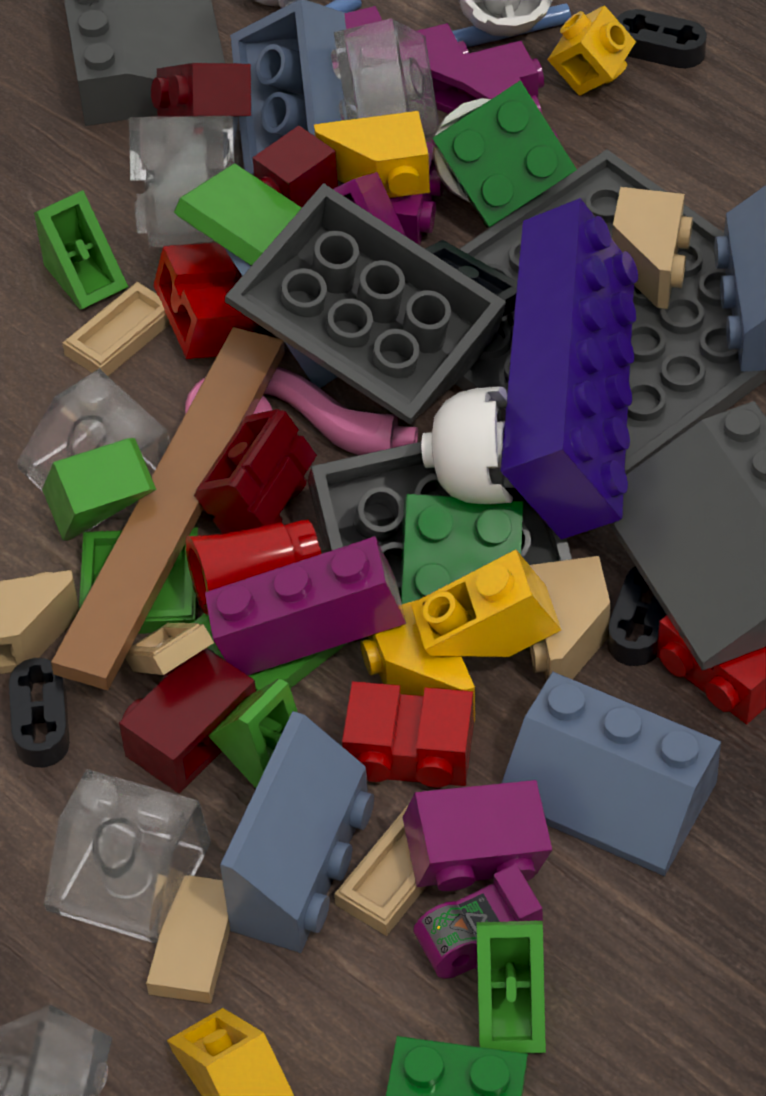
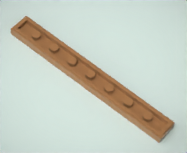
[51,327,285,690]

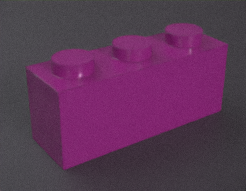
[205,536,406,675]

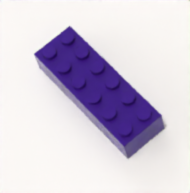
[501,198,638,540]

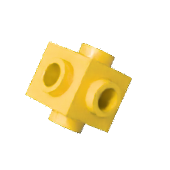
[547,5,636,96]

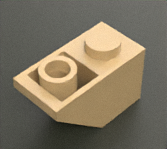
[612,187,693,309]
[530,556,610,681]
[0,570,79,674]

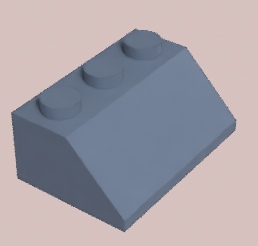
[230,0,356,176]
[714,185,766,371]
[502,671,721,877]
[220,711,374,953]

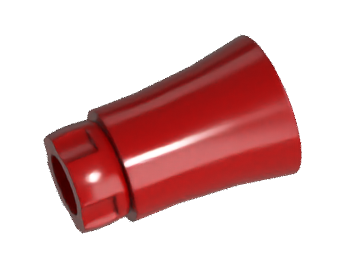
[186,520,322,616]

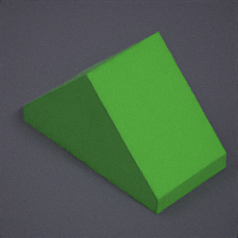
[34,190,128,310]
[42,438,157,541]
[208,678,298,788]
[476,921,546,1053]

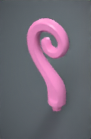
[185,367,418,455]

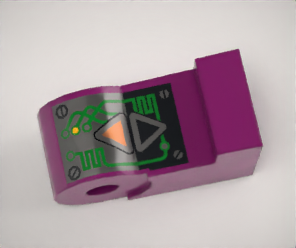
[413,864,543,979]

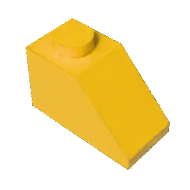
[314,111,430,198]
[360,600,475,722]
[167,1008,294,1096]

